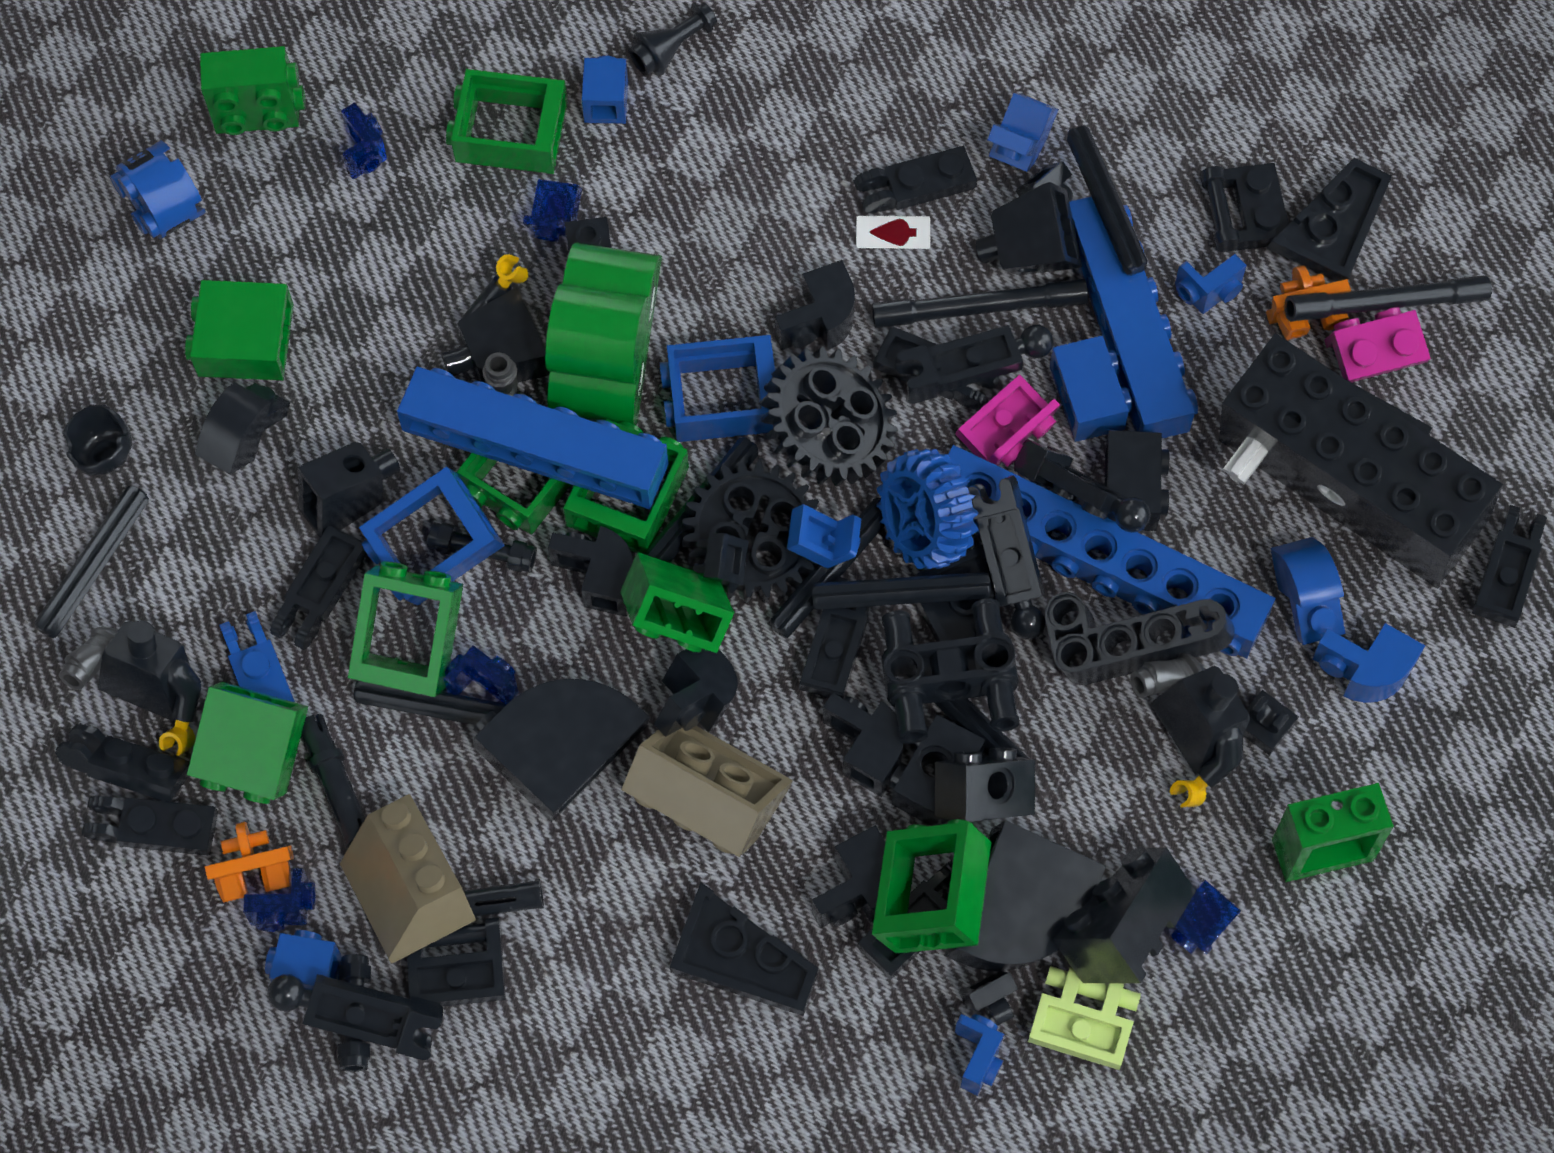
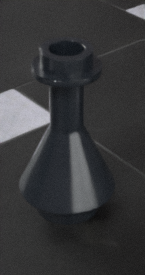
[628,3,717,76]

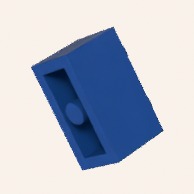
[1050,335,1133,442]

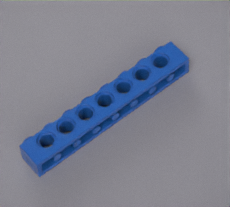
[948,445,1276,659]

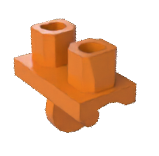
[1266,265,1351,340]
[205,821,294,903]

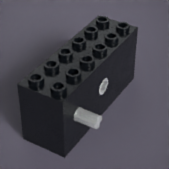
[1219,333,1503,589]

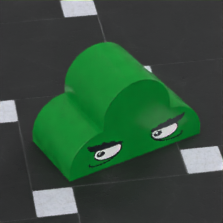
[545,243,662,426]

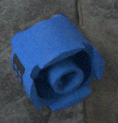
[110,140,206,240]

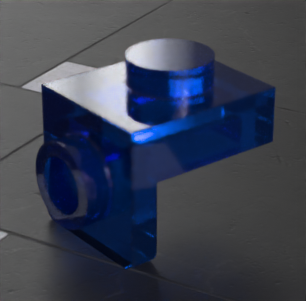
[341,102,387,179]
[523,179,582,242]
[444,645,518,704]
[243,868,316,932]
[1170,879,1241,955]

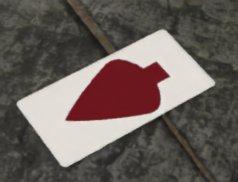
[856,216,930,249]

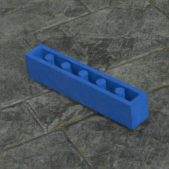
[1069,197,1198,438]
[397,366,669,509]

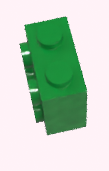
[200,46,306,135]
[185,280,294,381]
[620,552,734,653]
[187,682,309,804]

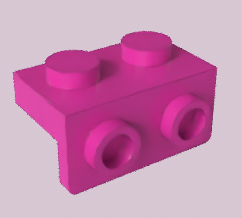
[1324,307,1431,382]
[955,374,1060,467]

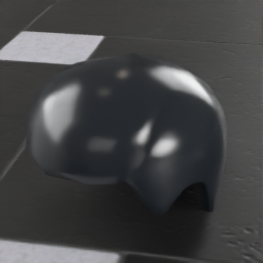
[63,404,132,476]

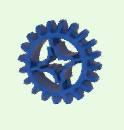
[876,449,979,569]

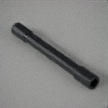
[1284,275,1492,322]
[872,279,1088,328]

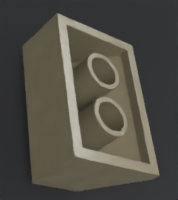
[621,726,793,857]
[340,794,476,964]

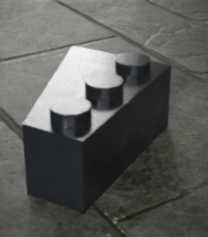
[1053,847,1196,983]

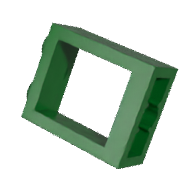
[446,69,568,174]
[457,393,571,535]
[563,419,689,554]
[348,561,464,697]
[1272,783,1394,882]
[872,819,991,954]

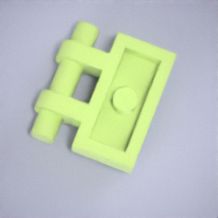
[1028,966,1141,1070]

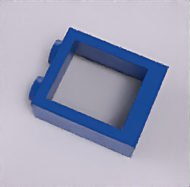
[660,335,775,442]
[359,466,505,606]

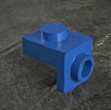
[1175,254,1247,314]
[787,504,861,569]
[955,1014,1004,1096]

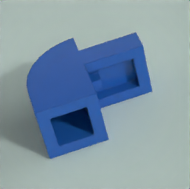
[987,93,1059,172]
[1270,537,1346,645]
[1312,623,1425,703]

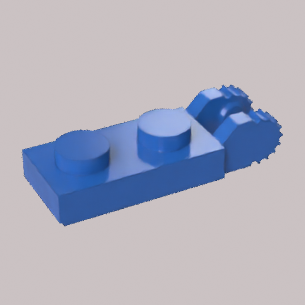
[220,611,295,702]

